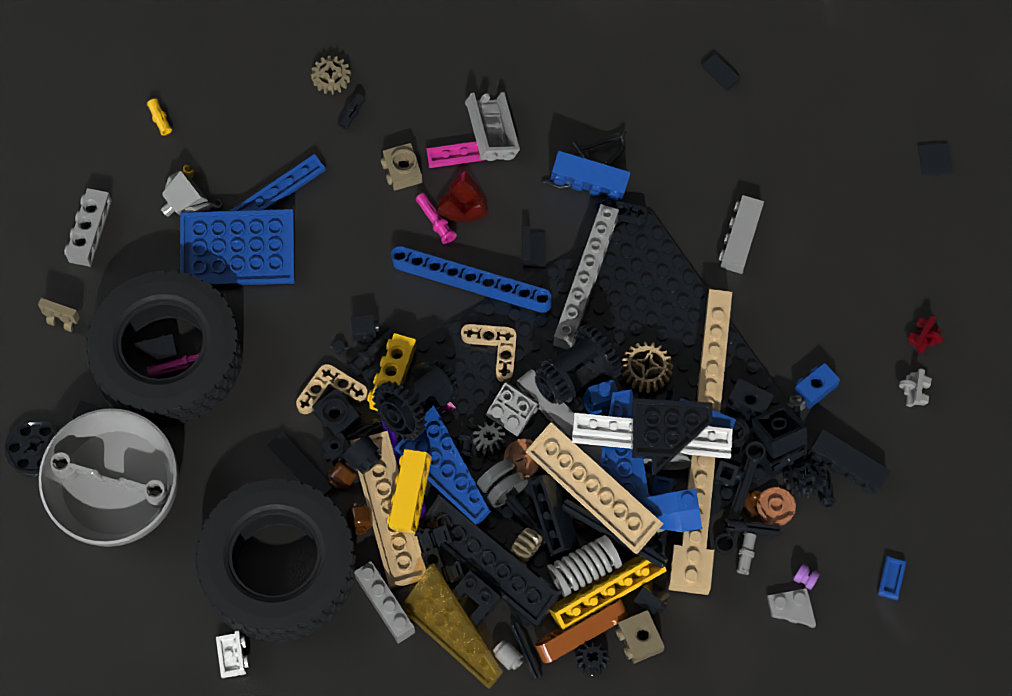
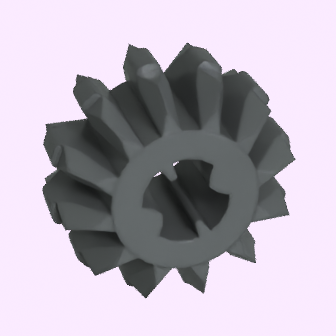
[473,422,506,455]

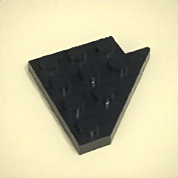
[632,398,712,475]

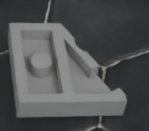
[767,588,816,628]

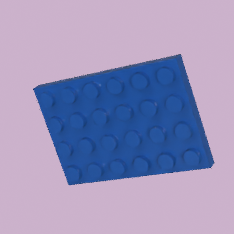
[180,209,295,286]

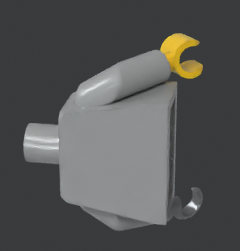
[161,165,222,217]

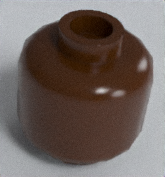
[328,461,357,491]
[346,503,373,534]

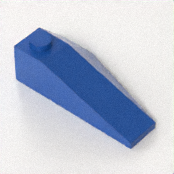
[637,488,702,532]

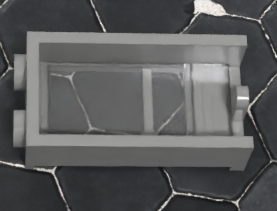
[465,92,520,161]

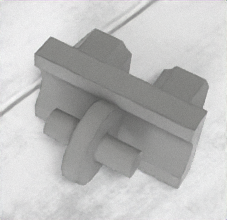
[899,369,932,407]

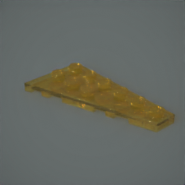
[401,563,503,689]

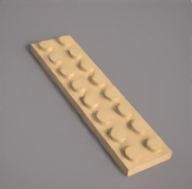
[526,423,664,554]
[350,431,428,589]

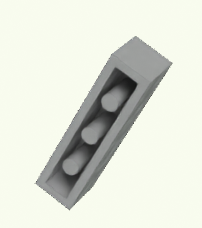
[719,195,764,274]
[354,562,415,644]

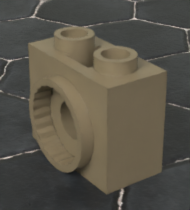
[380,143,422,191]
[616,610,665,664]

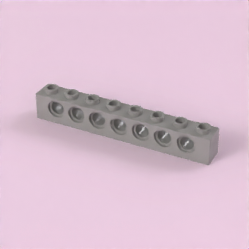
[553,204,619,350]

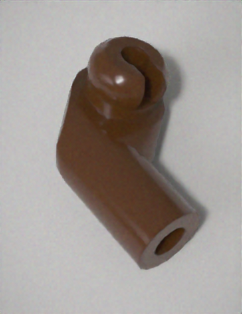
[744,490,761,520]

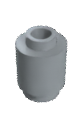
[493,640,523,670]

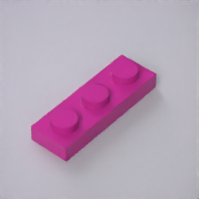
[426,141,483,168]

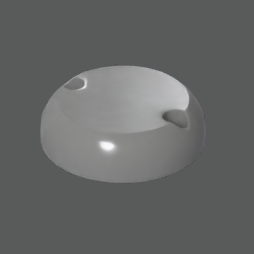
[39,409,179,547]

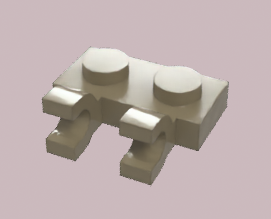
[38,298,80,332]

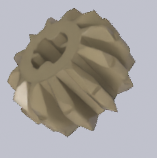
[511,528,542,563]

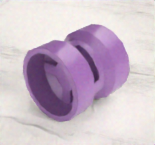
[794,563,821,590]

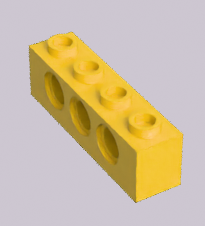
[367,333,417,411]

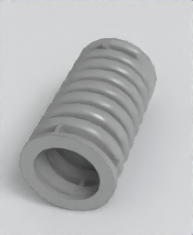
[547,535,622,597]

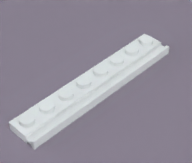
[572,413,732,459]

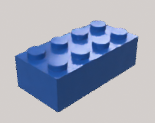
[551,151,631,201]

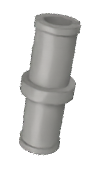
[736,533,757,575]

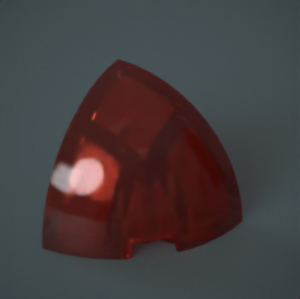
[436,171,488,222]

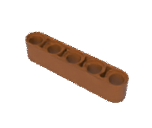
[534,598,629,663]

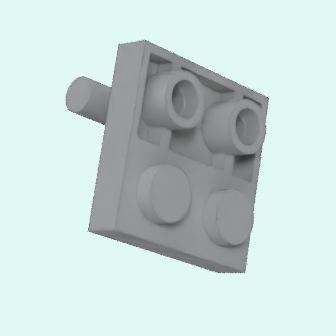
[485,382,539,436]

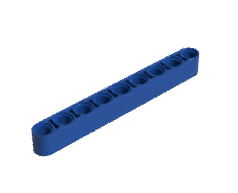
[391,246,552,313]

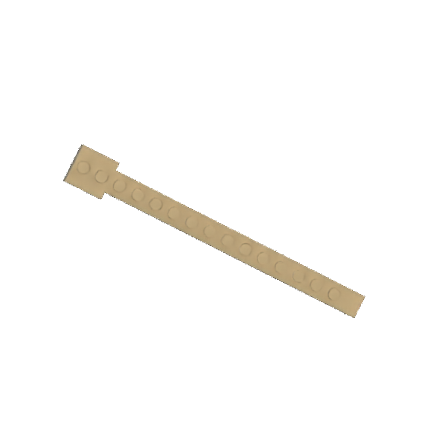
[668,289,732,595]

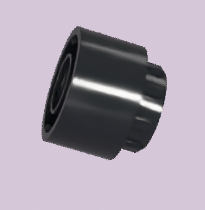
[342,434,382,474]

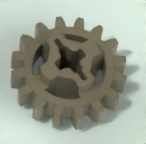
[311,56,351,94]

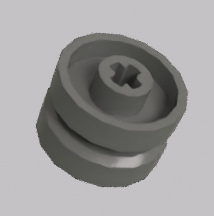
[477,458,528,508]

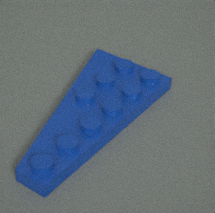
[600,389,649,499]
[394,405,491,525]

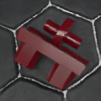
[908,315,943,354]

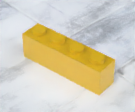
[387,449,432,534]

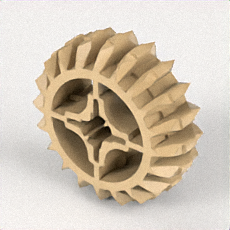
[621,341,673,393]

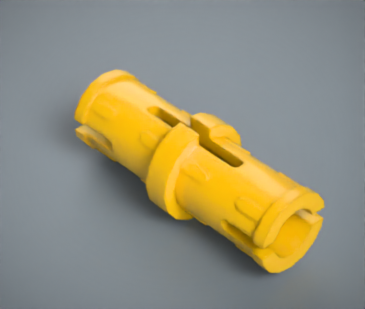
[147,99,172,135]

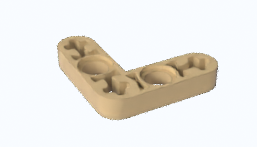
[461,324,516,382]
[296,364,368,414]

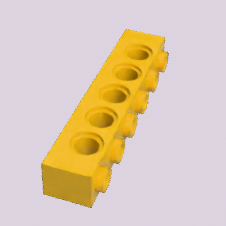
[550,555,667,630]

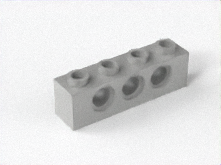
[64,188,112,267]

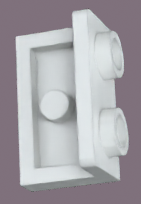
[216,630,249,678]

